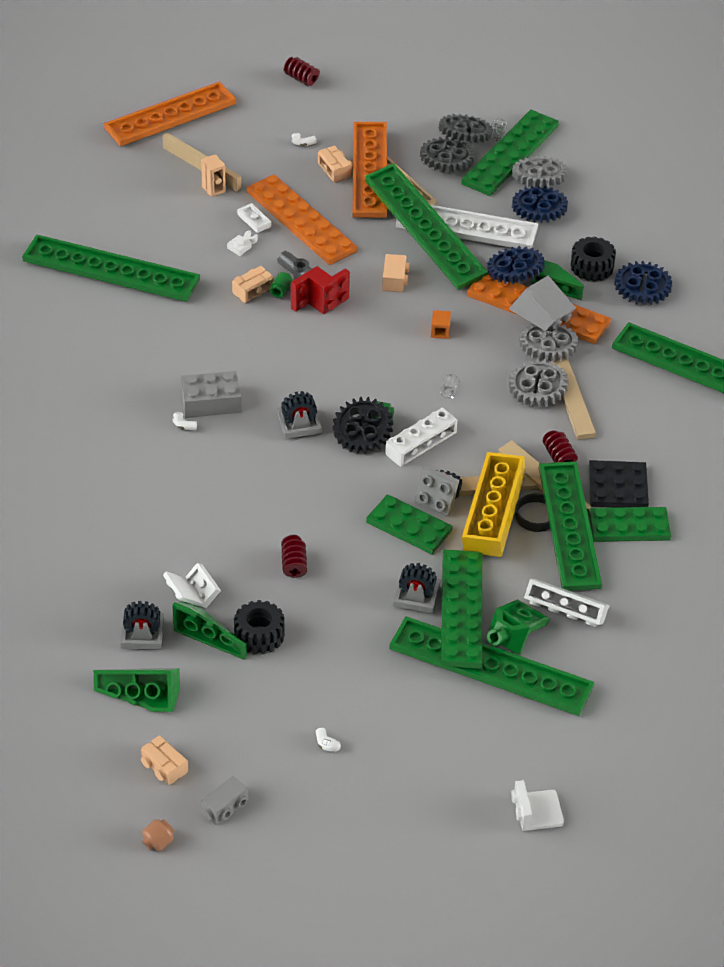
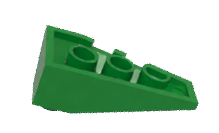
[172,602,247,660]
[93,668,180,712]

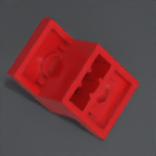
[291,266,350,315]

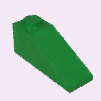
[532,260,584,300]

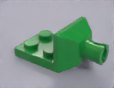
[486,599,550,655]

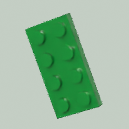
[366,494,453,555]
[589,507,671,542]

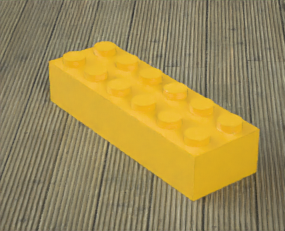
[462,452,526,557]

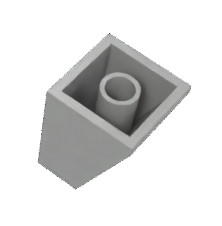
[509,276,576,331]

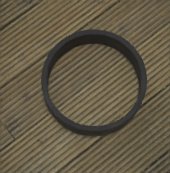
[515,493,550,532]

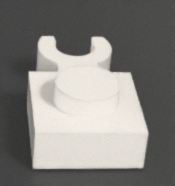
[227,230,258,256]

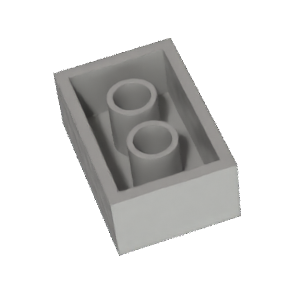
[181,371,241,418]

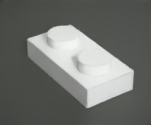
[237,203,271,233]

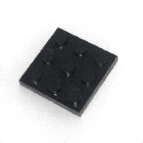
[589,460,649,508]

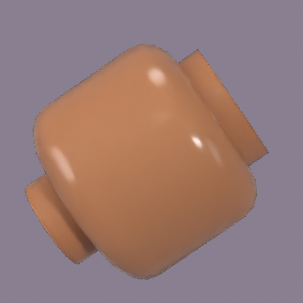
[142,819,175,851]

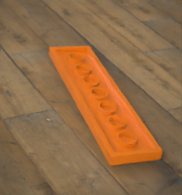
[104,81,236,147]
[352,122,387,218]
[247,174,357,265]
[467,274,611,345]

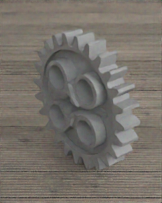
[512,156,567,188]
[519,324,579,362]
[508,359,568,407]

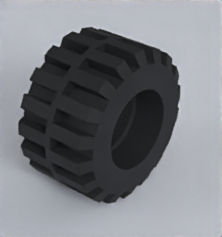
[570,236,616,281]
[234,600,285,654]

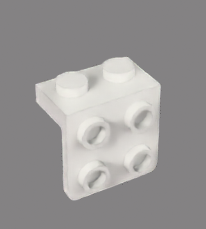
[163,563,221,608]
[511,780,564,831]

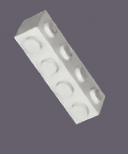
[386,407,458,467]
[524,579,609,627]

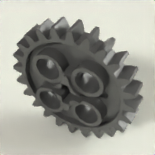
[438,114,493,144]
[420,137,475,173]

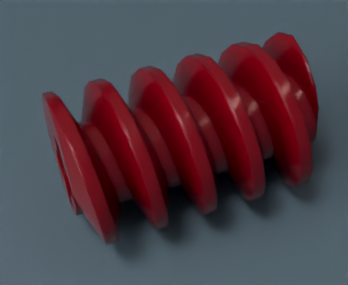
[283,57,320,86]
[542,430,578,463]
[281,535,307,578]

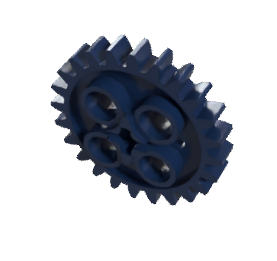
[512,186,568,223]
[487,246,545,284]
[614,261,672,305]

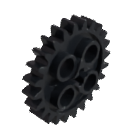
[332,396,394,454]

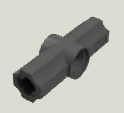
[277,250,312,280]

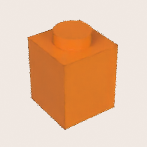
[431,310,451,339]

